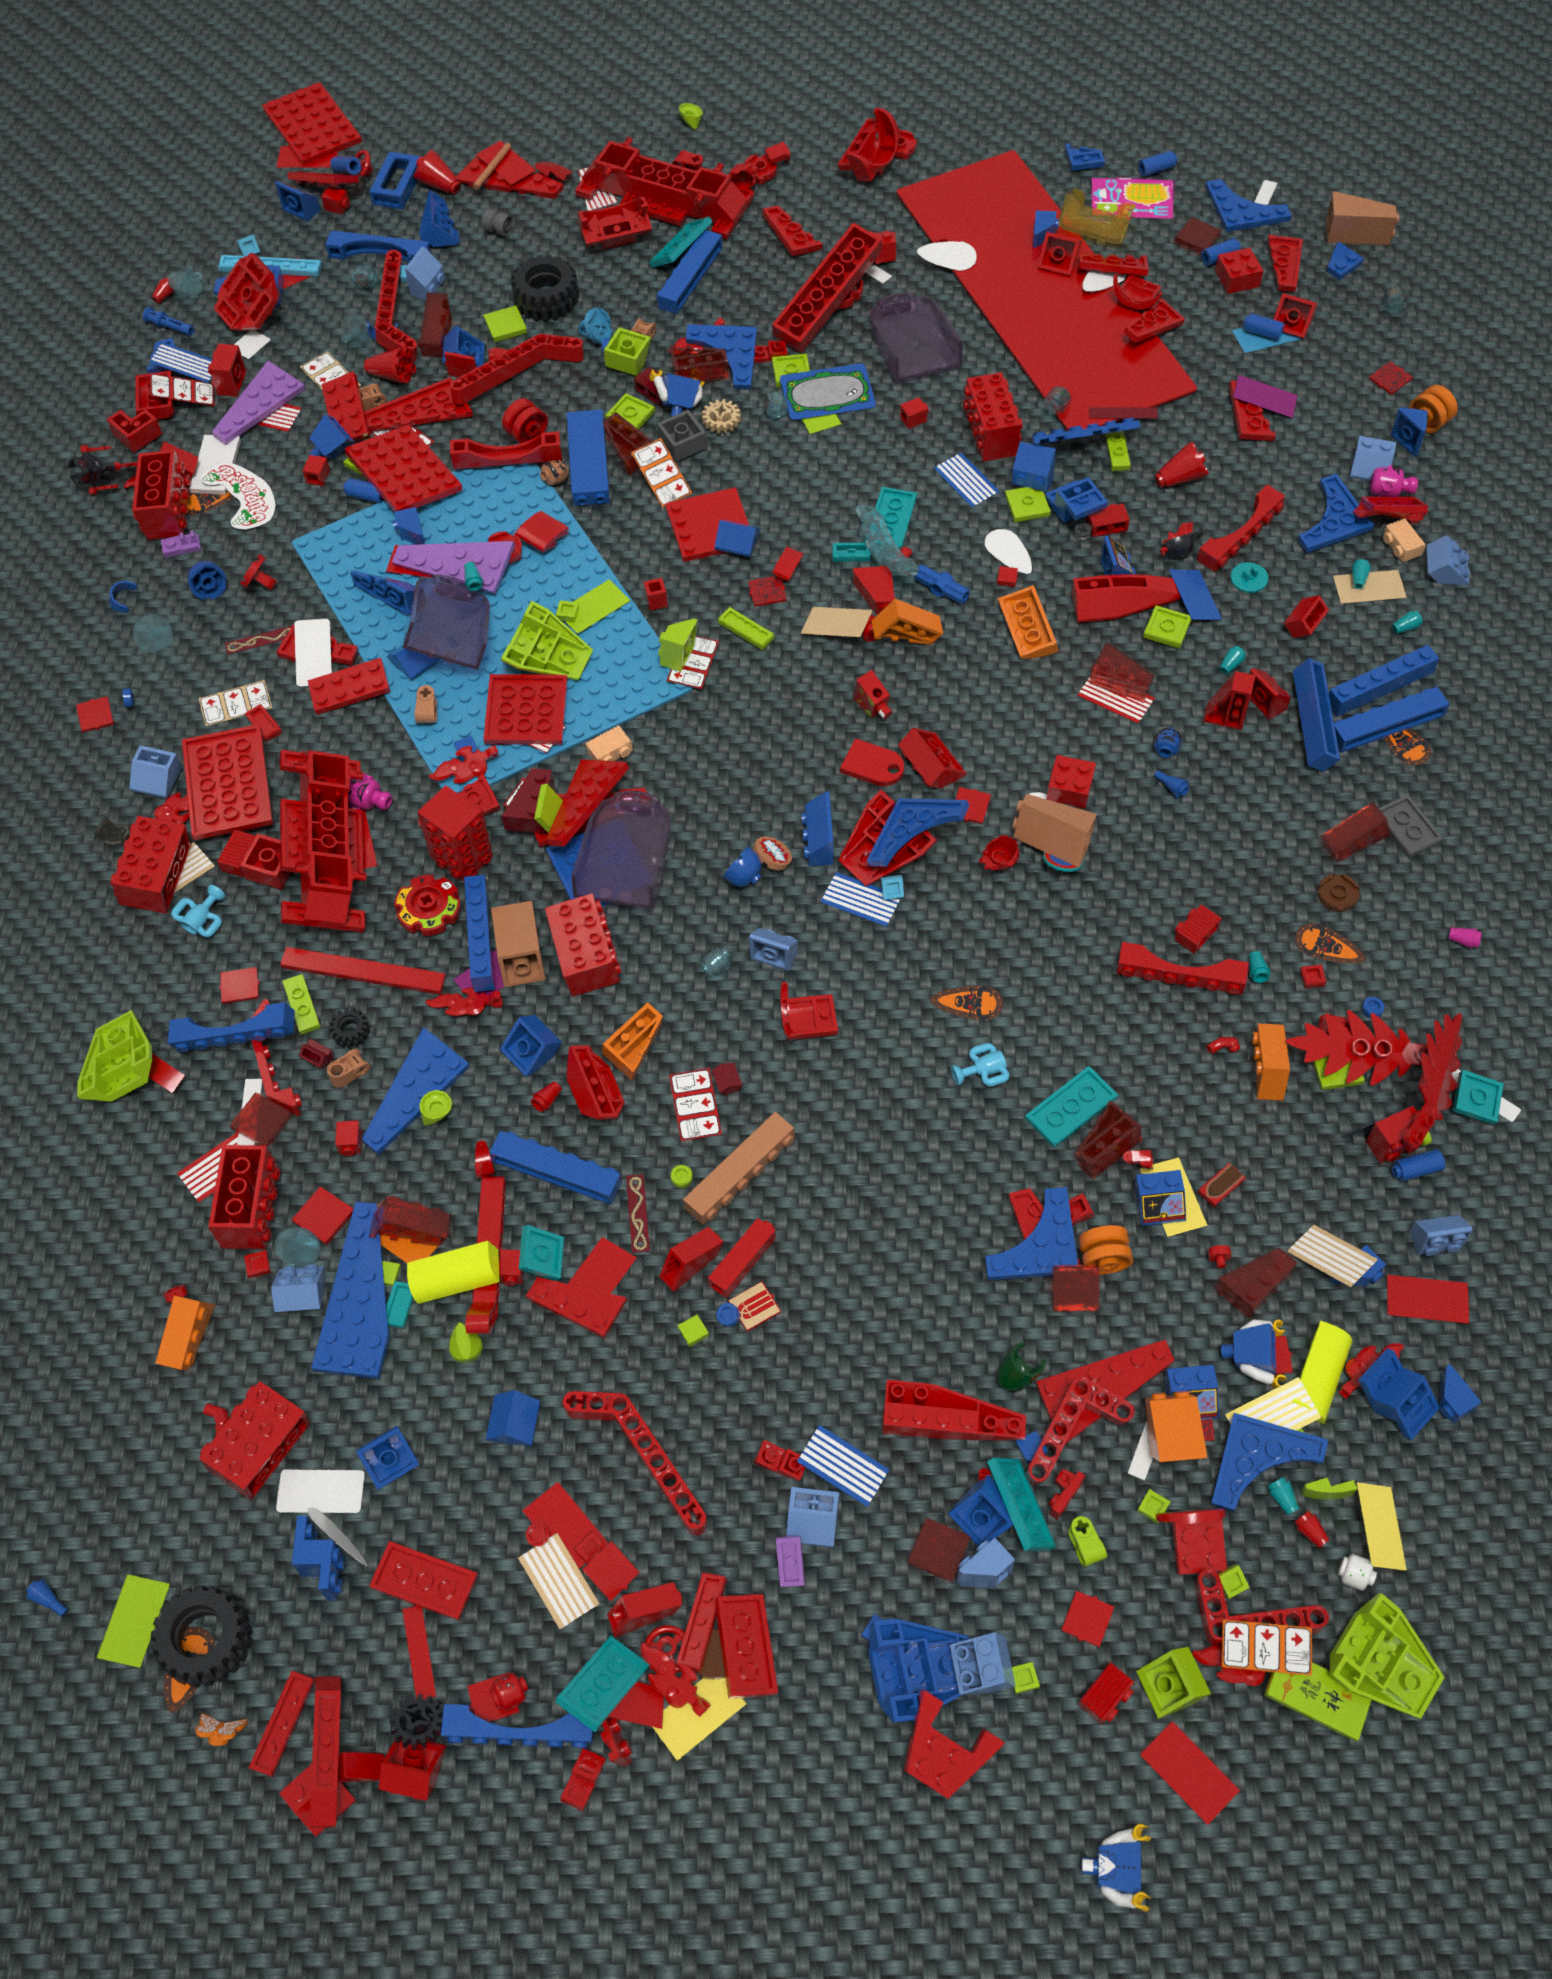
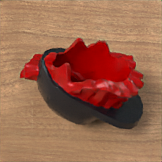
[1159,522,1204,558]

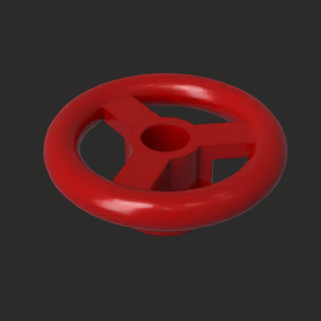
[349,150,372,181]
[644,1625,685,1674]

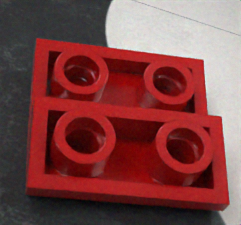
[515,511,569,552]

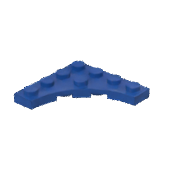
[1205,179,1292,232]
[686,324,757,390]
[1297,473,1374,553]
[866,798,970,867]
[985,1187,1079,1280]
[1211,1413,1328,1512]

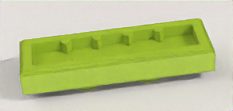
[1104,431,1131,471]
[718,607,774,650]
[283,974,321,1035]

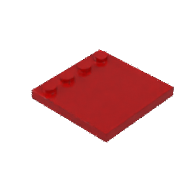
[665,487,749,562]
[483,674,568,745]

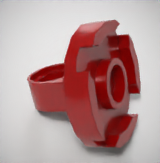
[239,554,277,590]

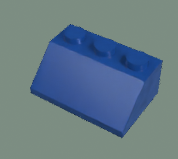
[801,792,833,866]

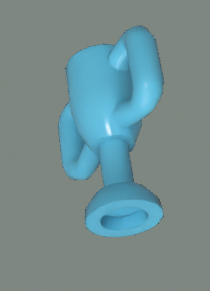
[171,885,226,938]
[951,1043,1009,1086]

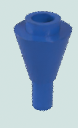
[1154,770,1189,798]
[26,1579,68,1617]

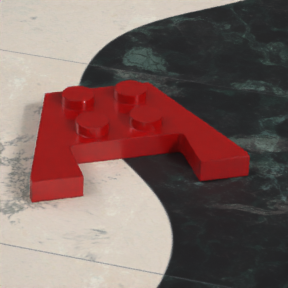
[904,1689,1005,1799]

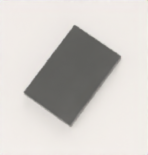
[1373,794,1444,859]

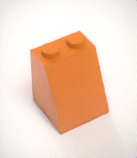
[1145,1391,1207,1462]

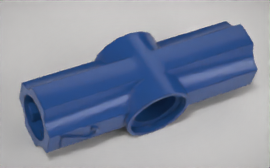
[914,564,970,604]

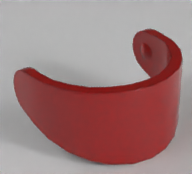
[475,1140,495,1179]

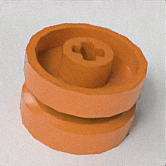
[1409,385,1458,433]
[1078,1225,1134,1275]

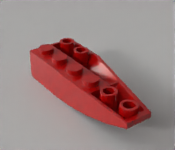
[1071,574,1182,623]
[882,1380,1026,1440]

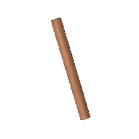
[473,143,511,190]

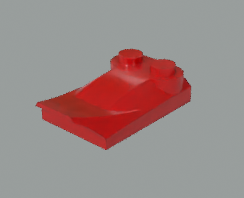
[135,371,175,419]
[1353,497,1428,523]

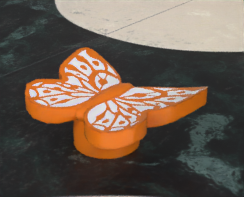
[195,1713,248,1746]

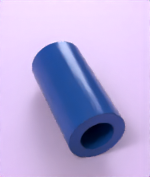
[1138,151,1177,177]
[330,156,361,175]
[1201,238,1241,267]
[1243,313,1285,340]
[343,478,384,503]
[1391,1149,1445,1182]

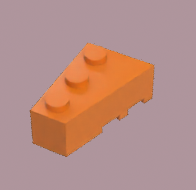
[872,599,943,645]
[602,1002,663,1081]
[1252,1023,1290,1101]
[155,1296,215,1371]

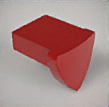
[765,141,791,164]

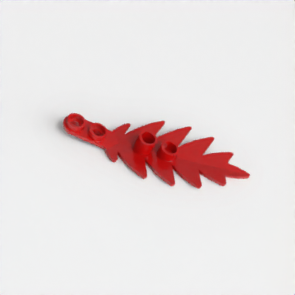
[1285,1010,1457,1086]
[1404,1013,1462,1148]

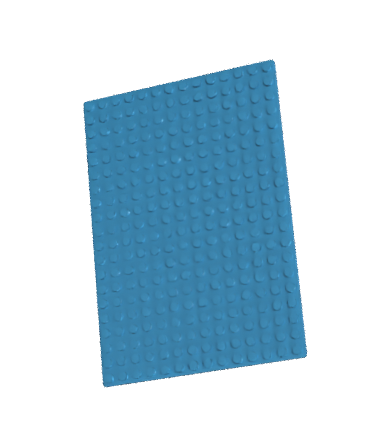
[292,443,693,793]

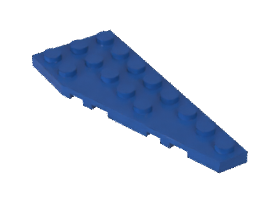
[311,1202,390,1379]

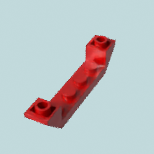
[252,999,302,1116]
[309,1676,341,1828]

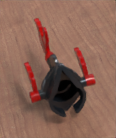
[67,445,137,494]

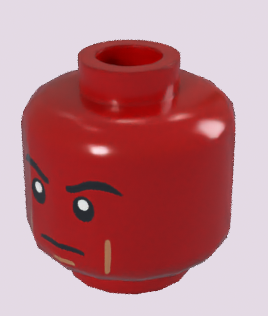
[489,1672,528,1711]

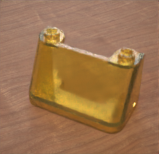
[1059,187,1136,244]

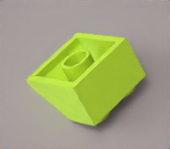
[604,327,651,376]
[658,619,698,672]
[1136,1647,1211,1719]

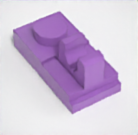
[161,530,201,558]
[776,1535,805,1587]

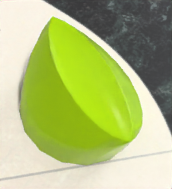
[678,103,703,130]
[419,1090,453,1125]
[449,1322,483,1363]

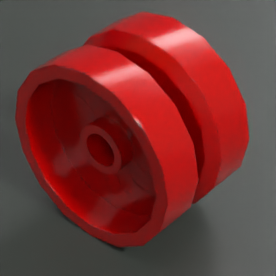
[502,398,548,444]

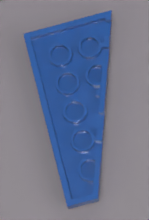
[1029,417,1140,445]
[362,1027,470,1155]

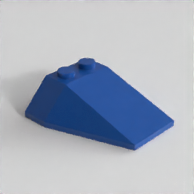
[868,1619,969,1723]

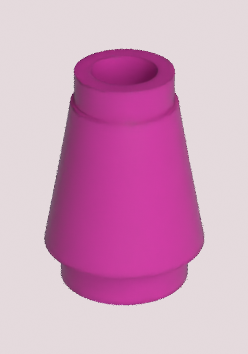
[1449,927,1482,949]

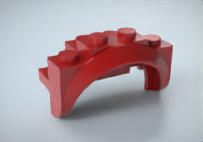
[837,108,901,181]
[577,196,652,250]

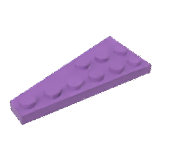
[212,361,305,445]
[392,541,515,595]

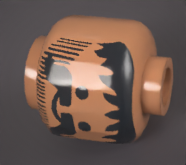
[540,460,568,486]

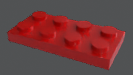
[321,371,370,441]
[307,657,391,715]
[369,1541,478,1621]
[715,1594,778,1699]

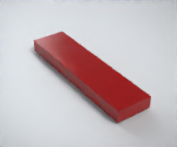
[676,1572,727,1672]
[248,1671,316,1778]

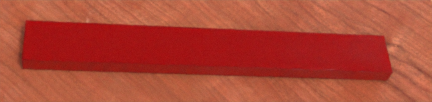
[280,947,446,995]

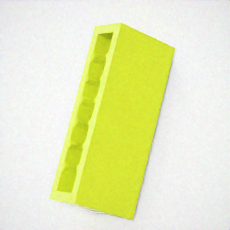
[407,1241,500,1304]
[1292,1321,1352,1424]

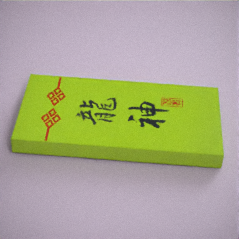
[1264,1662,1371,1741]

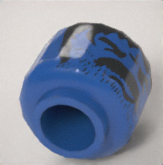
[1154,727,1182,758]

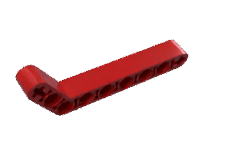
[375,250,417,362]
[450,334,584,404]
[465,1176,506,1334]
[563,1391,707,1535]

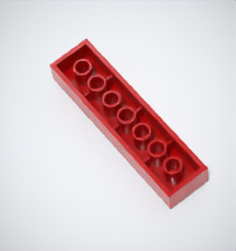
[772,223,882,353]

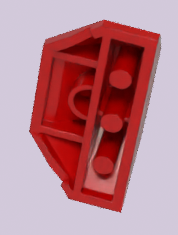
[567,1045,625,1120]

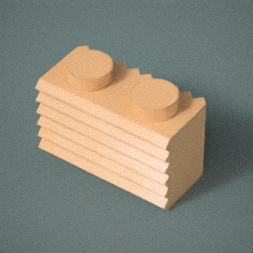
[1383,518,1426,562]
[586,725,633,761]

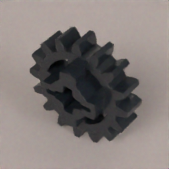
[389,1694,443,1750]

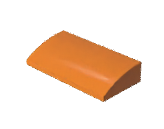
[998,585,1059,659]

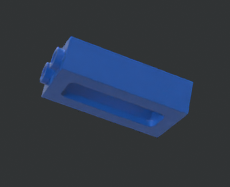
[369,152,420,210]

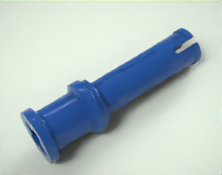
[143,307,194,336]

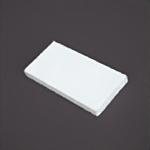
[189,435,241,495]

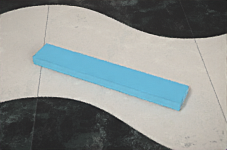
[218,255,322,277]

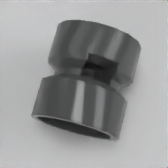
[482,208,513,237]

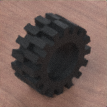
[329,1007,370,1049]

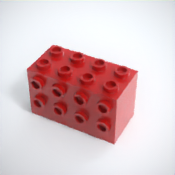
[963,372,1023,462]
[132,450,191,540]
[417,785,493,881]
[111,816,191,914]
[545,893,622,997]
[208,1145,280,1249]
[199,1381,310,1501]

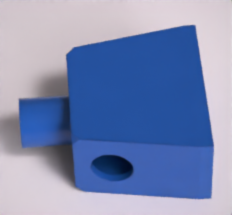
[310,414,355,459]

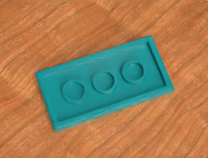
[649,217,712,268]
[865,487,917,552]
[1025,1066,1119,1149]
[987,1458,1056,1551]
[555,1635,650,1732]

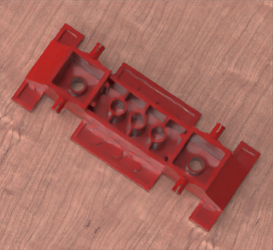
[575,137,754,240]
[280,750,367,932]

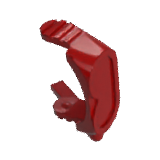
[1115,1147,1154,1170]

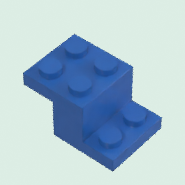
[1045,477,1108,523]
[1358,1348,1440,1440]
[292,1516,345,1601]

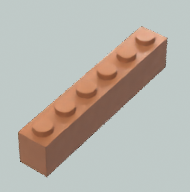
[683,1112,795,1225]

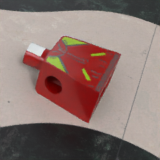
[852,670,892,719]

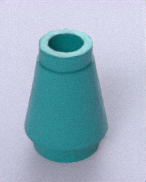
[1352,559,1371,589]
[464,562,483,591]
[1392,610,1423,634]
[1219,646,1246,675]
[1249,951,1271,983]
[1268,1477,1299,1515]

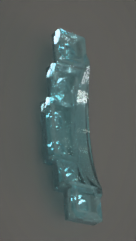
[855,505,919,576]

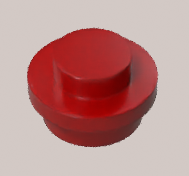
[526,1522,550,1547]

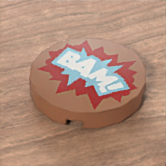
[752,836,792,870]

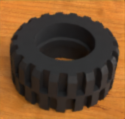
[511,255,579,321]
[150,1585,252,1688]

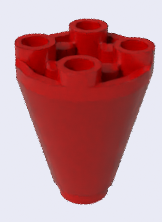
[414,150,461,195]
[364,347,416,384]
[1154,442,1209,488]

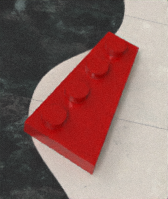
[526,1277,627,1339]

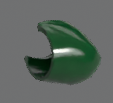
[998,1342,1046,1392]

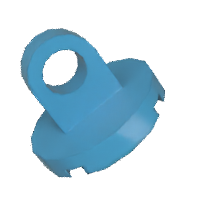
[578,308,612,344]

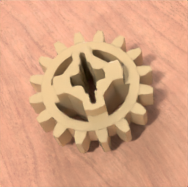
[702,399,741,434]

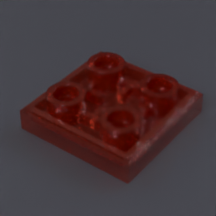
[1174,217,1222,253]
[230,1092,292,1147]
[1053,1265,1100,1311]
[908,1517,971,1583]

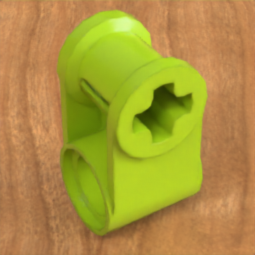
[1068,1516,1107,1567]

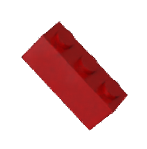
[898,728,967,789]

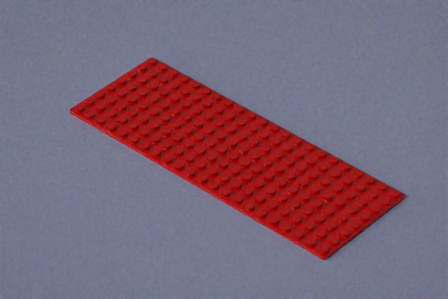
[897,150,1197,431]

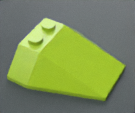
[501,601,593,681]
[77,1010,152,1102]
[1330,1593,1445,1719]

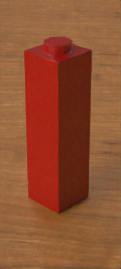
[708,1218,776,1299]

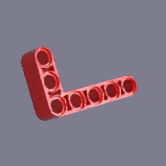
[1025,1377,1135,1485]
[1195,1569,1329,1646]

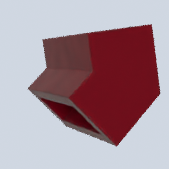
[298,1039,334,1068]
[712,1063,743,1096]

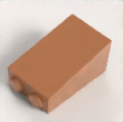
[1326,192,1399,245]
[1012,794,1097,867]
[491,901,546,987]

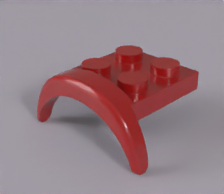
[1113,274,1163,310]
[780,982,838,1041]
[1155,1508,1227,1575]

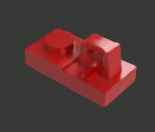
[1049,1469,1086,1520]

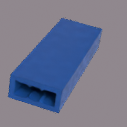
[567,409,610,506]

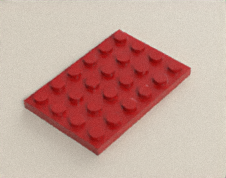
[262,82,362,166]
[345,424,462,512]
[182,724,273,840]

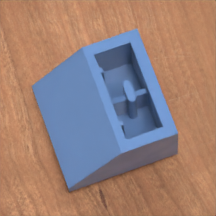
[1427,535,1470,585]
[129,745,182,799]
[1410,1215,1473,1256]
[271,1264,325,1312]
[786,1487,839,1548]
[957,1538,1015,1588]
[950,1632,1016,1695]

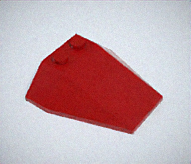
[838,790,937,887]

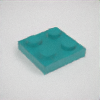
[1453,1070,1504,1125]
[519,1225,564,1281]

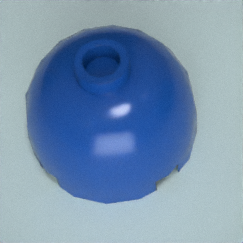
[187,561,226,600]
[723,846,762,887]

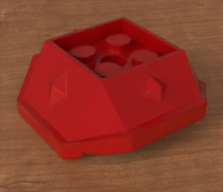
[214,253,281,331]

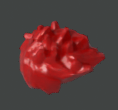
[728,162,759,190]
[979,835,1020,870]

